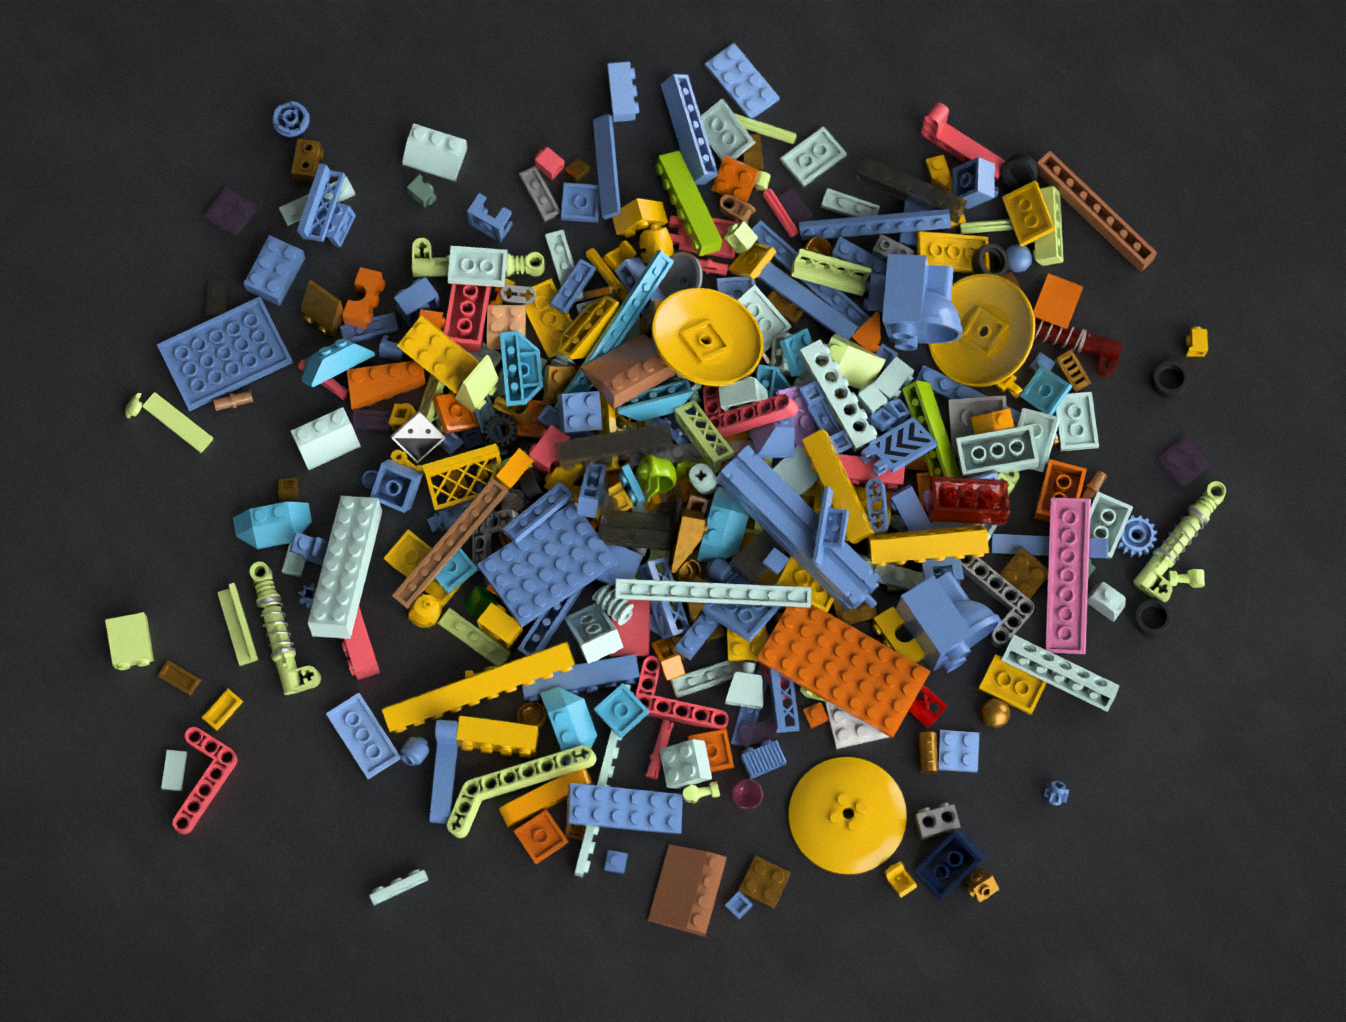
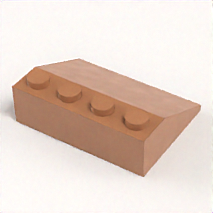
[580,334,676,409]
[648,845,727,937]

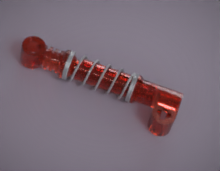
[1034,317,1123,378]

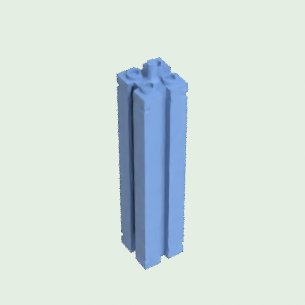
[715,445,881,612]

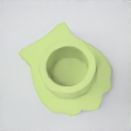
[125,393,142,419]

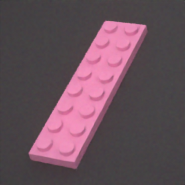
[1046,498,1091,654]

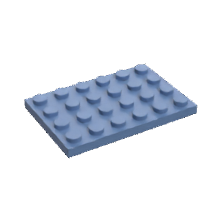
[157,297,293,412]
[477,502,618,628]

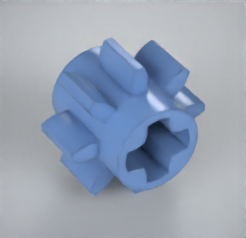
[298,583,316,609]
[1044,781,1069,805]

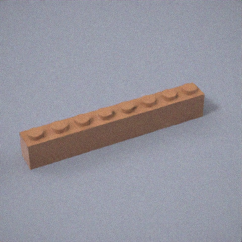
[1037,151,1157,272]

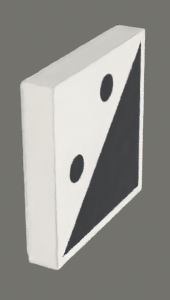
[391,411,445,463]

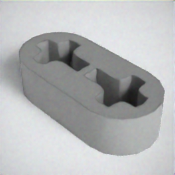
[500,285,536,305]

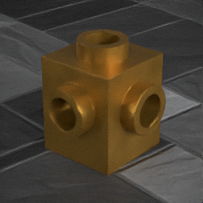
[964,867,999,902]

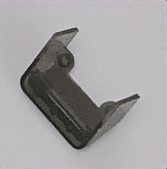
[598,478,683,550]

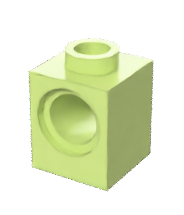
[724,221,758,254]

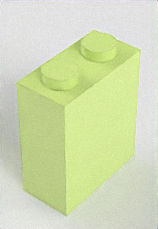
[105,612,154,670]

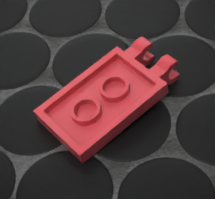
[668,216,739,259]
[610,599,651,658]

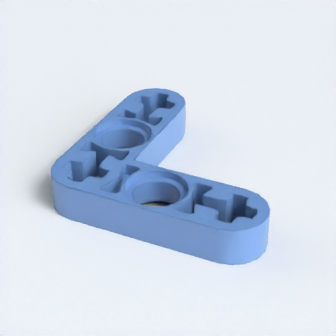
[866,478,889,535]

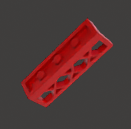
[908,684,948,728]

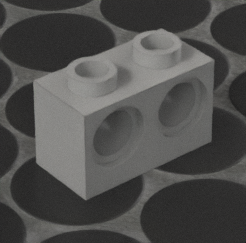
[914,803,960,840]

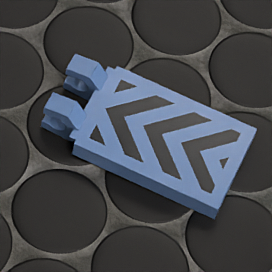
[860,417,938,477]

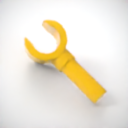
[476,459,497,480]

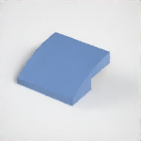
[596,541,643,586]

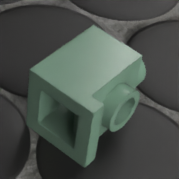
[407,174,437,208]

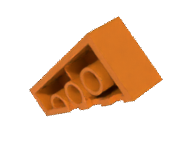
[347,361,426,412]

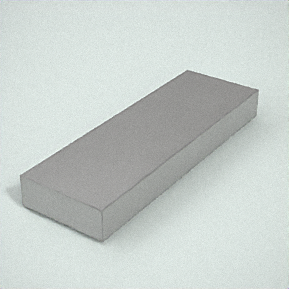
[519,166,561,222]

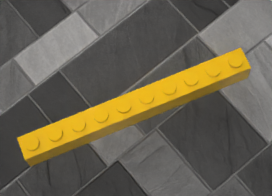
[382,641,575,733]

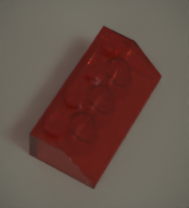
[928,476,1010,526]

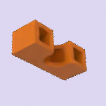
[342,267,385,330]

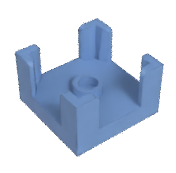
[467,193,512,243]
[918,557,964,585]

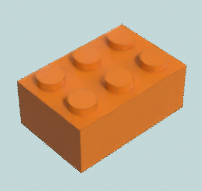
[1034,459,1087,523]

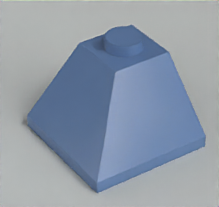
[749,417,795,458]

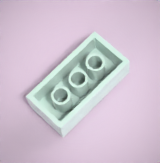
[955,425,1039,480]

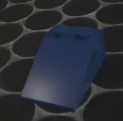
[914,828,988,900]

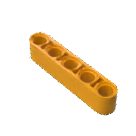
[499,769,593,827]

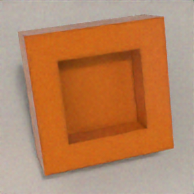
[803,702,829,729]

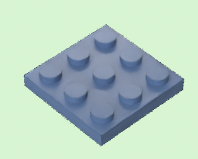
[703,569,782,642]

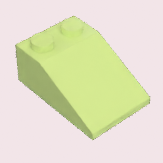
[818,334,886,390]
[455,355,499,413]

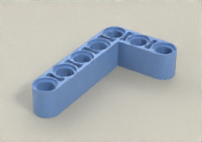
[430,720,458,824]

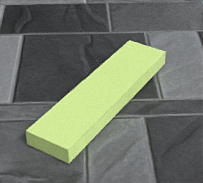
[142,392,213,453]
[438,608,511,667]

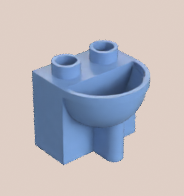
[882,254,963,351]
[896,572,1002,673]

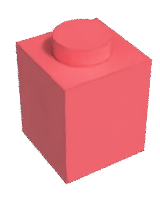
[535,147,564,180]

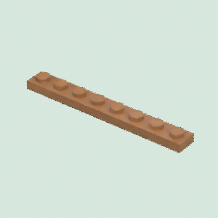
[392,479,508,609]

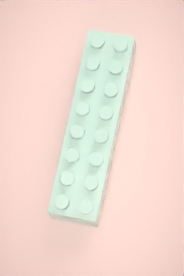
[308,496,382,639]

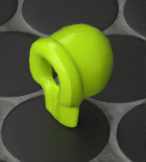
[636,454,677,502]

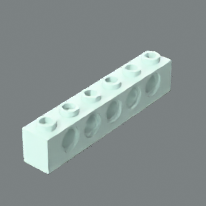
[799,340,877,453]
[1002,635,1119,712]

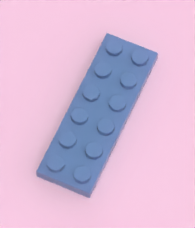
[566,783,683,835]

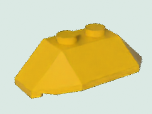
[558,295,619,360]

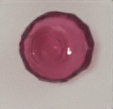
[732,779,764,809]

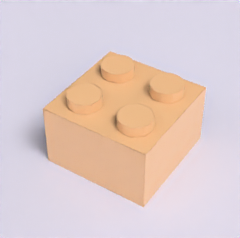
[487,305,526,349]

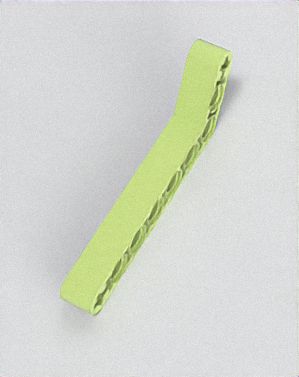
[447,745,596,838]

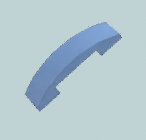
[799,381,854,454]

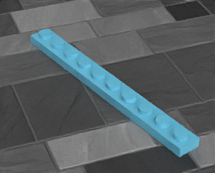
[554,250,674,409]

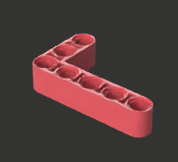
[921,102,1006,181]
[703,385,798,438]
[636,656,728,731]
[173,727,237,834]

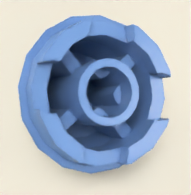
[273,101,310,138]

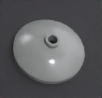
[658,252,702,298]

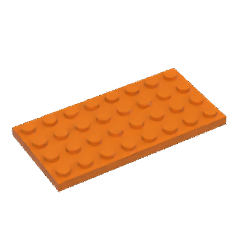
[756,604,931,739]

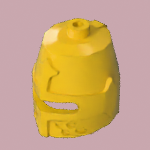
[639,225,674,263]
[408,593,442,628]

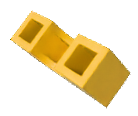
[872,606,925,663]

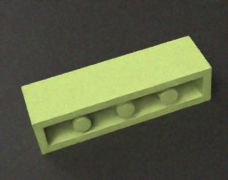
[1033,186,1063,266]

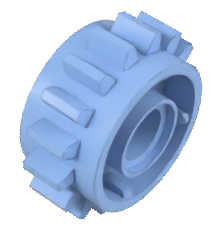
[1118,515,1157,557]

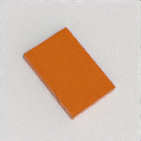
[1033,273,1083,329]

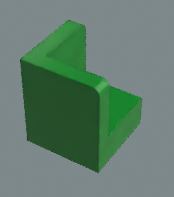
[465,585,497,618]

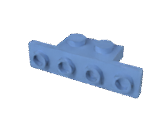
[811,486,849,566]

